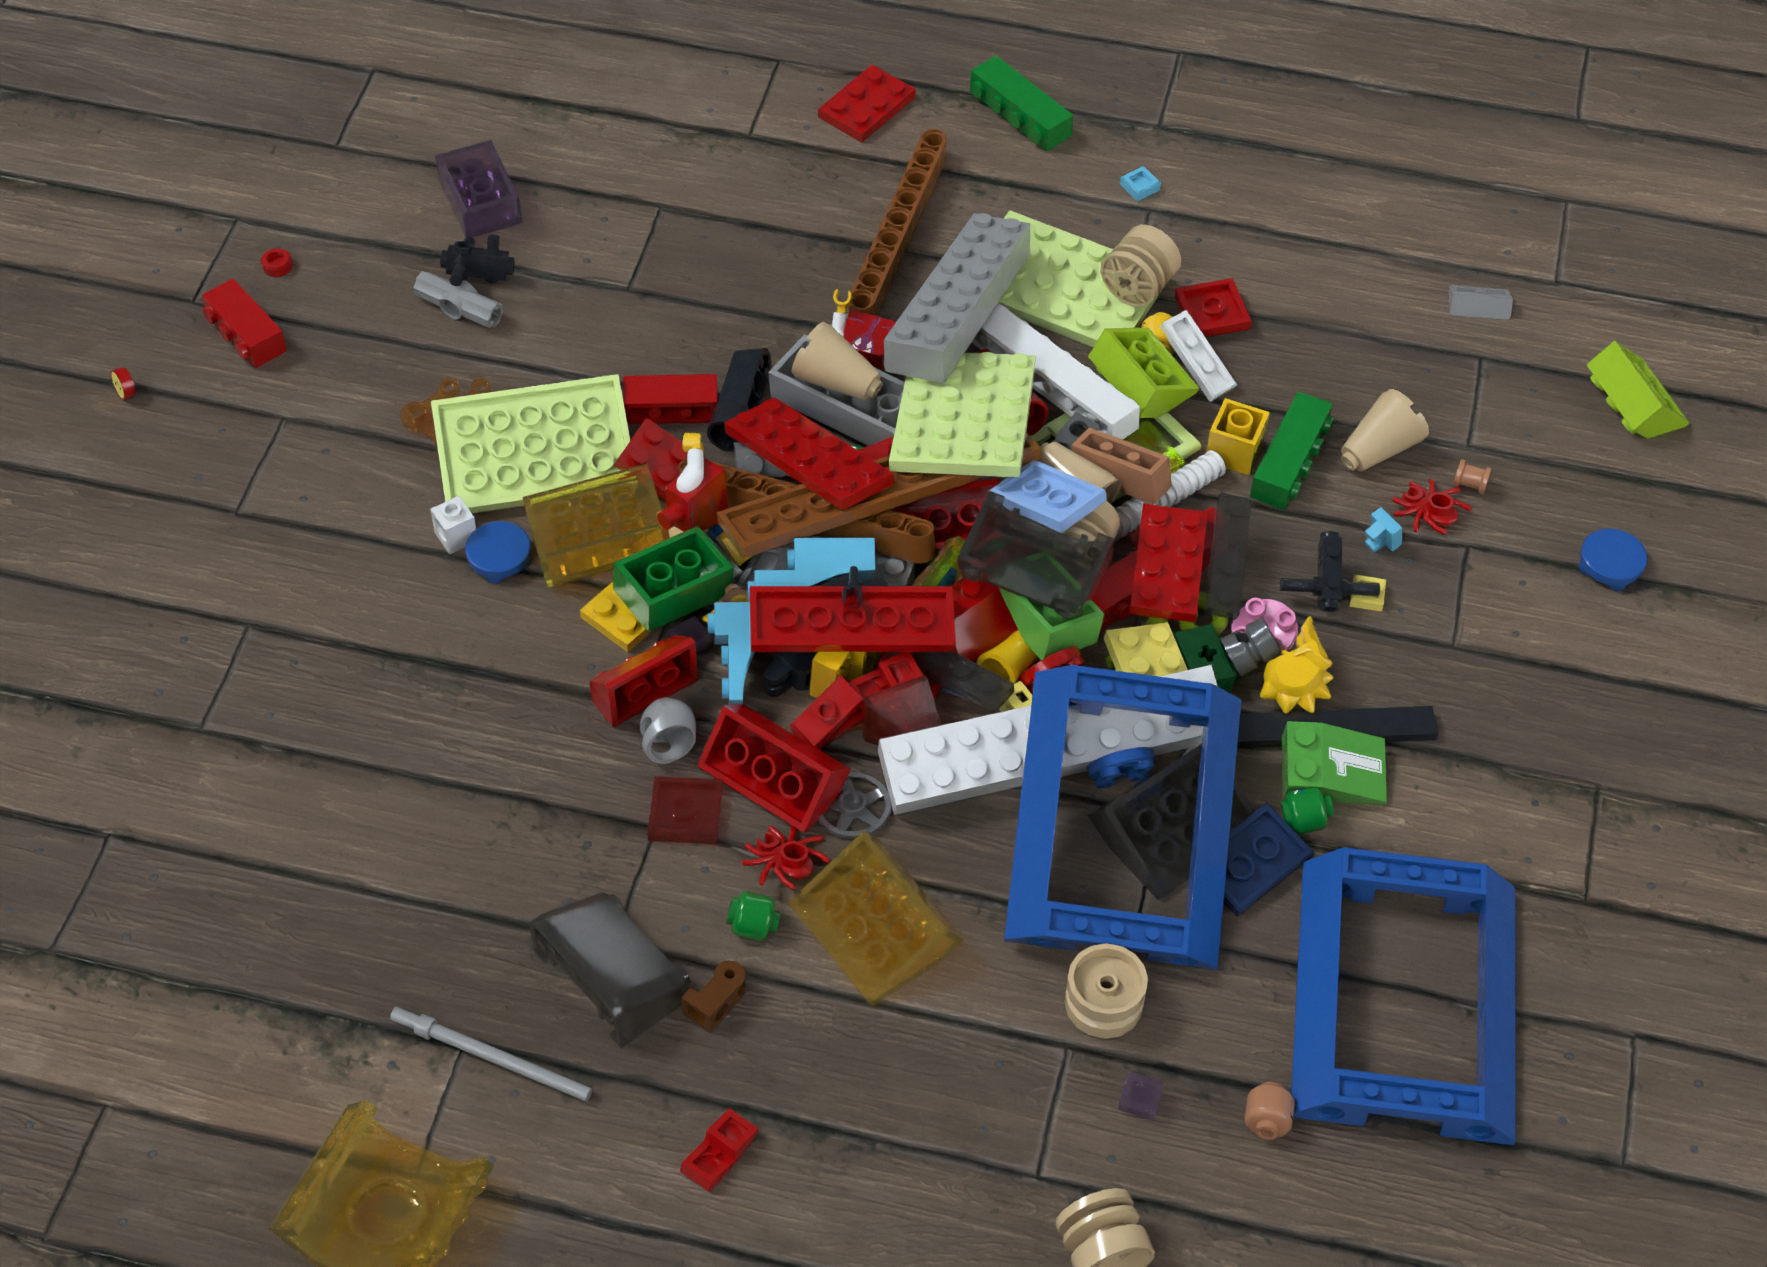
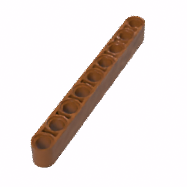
[848,129,947,316]
[679,459,936,563]

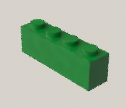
[970,55,1073,152]
[1249,391,1335,510]

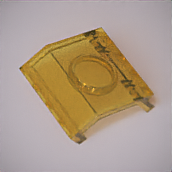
[269,1100,494,1267]

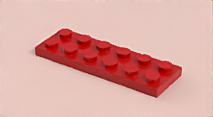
[724,397,894,511]
[749,586,956,652]

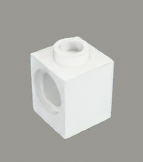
[430,496,476,554]

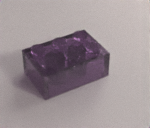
[435,140,523,237]

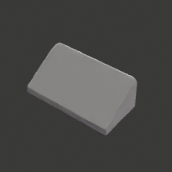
[1449,285,1513,320]

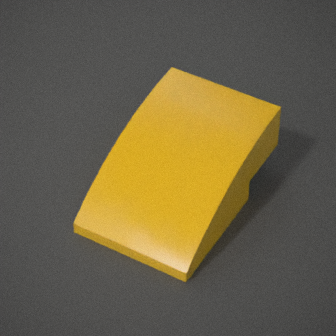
[809,652,883,698]

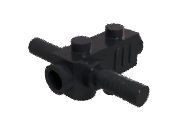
[440,234,515,286]
[1280,531,1380,612]

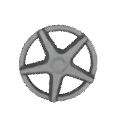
[818,772,891,839]

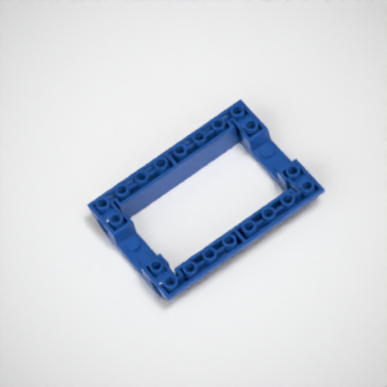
[1004,665,1241,970]
[1291,847,1515,1145]

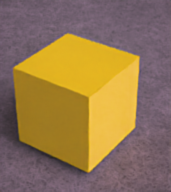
[1206,398,1270,476]

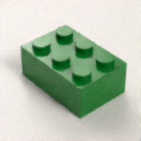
[613,526,734,632]

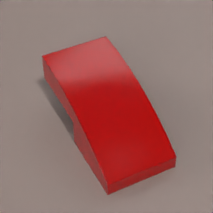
[849,652,924,716]
[680,1108,759,1192]

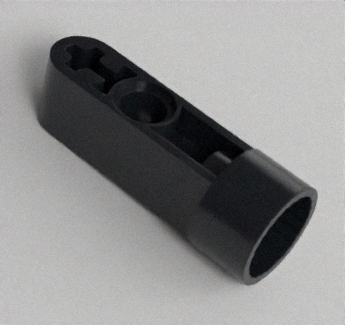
[707,348,772,452]

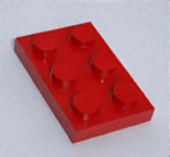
[818,64,916,143]

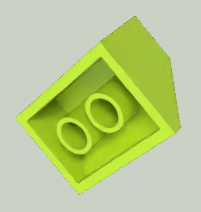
[1088,327,1199,418]
[1586,340,1690,439]

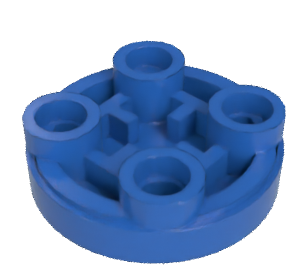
[465,521,532,583]
[1579,528,1647,590]
[1087,747,1156,789]

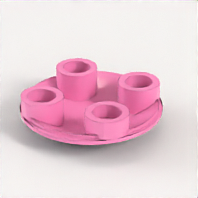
[1232,597,1298,652]

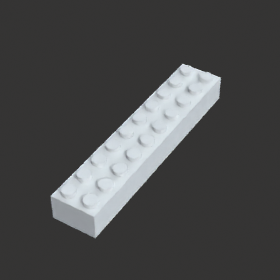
[878,665,1218,815]

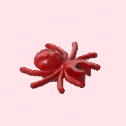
[1392,478,1472,535]
[741,825,831,890]

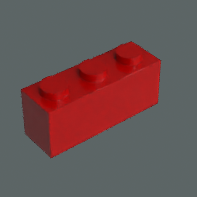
[202,278,287,368]
[623,374,718,424]

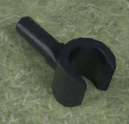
[841,566,863,607]

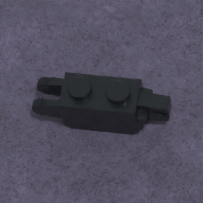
[763,652,818,698]

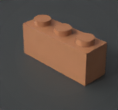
[1071,427,1172,505]

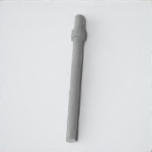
[390,1006,592,1102]

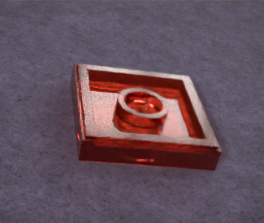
[647,776,723,844]

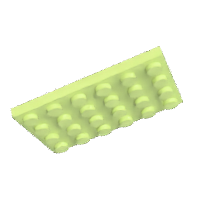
[998,210,1164,347]
[889,352,1036,477]
[431,374,638,513]

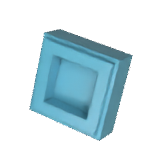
[1120,166,1161,202]

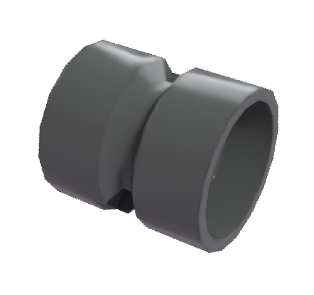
[1221,617,1282,677]

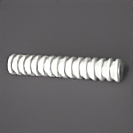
[1113,450,1226,542]

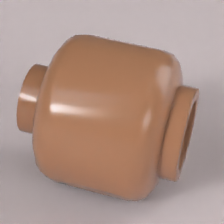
[1244,1082,1295,1140]

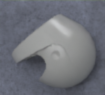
[640,697,696,764]

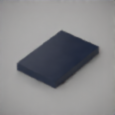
[1224,802,1315,917]

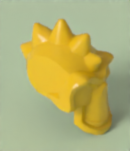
[1260,616,1333,714]

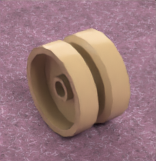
[1064,943,1148,1039]

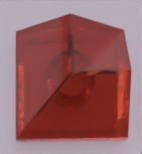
[862,675,942,746]

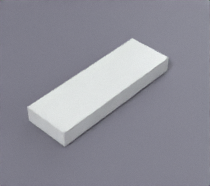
[1159,310,1237,402]

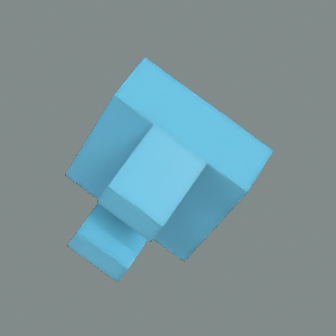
[1365,507,1402,553]

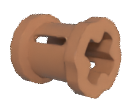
[1453,459,1492,495]

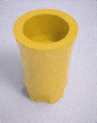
[976,630,1039,693]

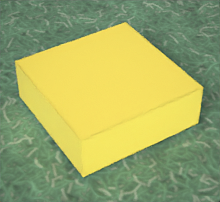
[1349,574,1386,612]

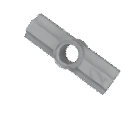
[413,271,504,328]

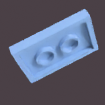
[989,460,1107,533]

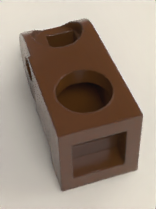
[681,960,746,1033]

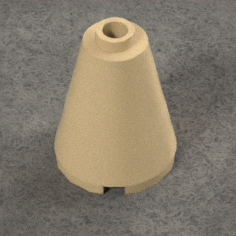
[791,322,883,401]
[1341,389,1429,472]
[1037,442,1122,504]

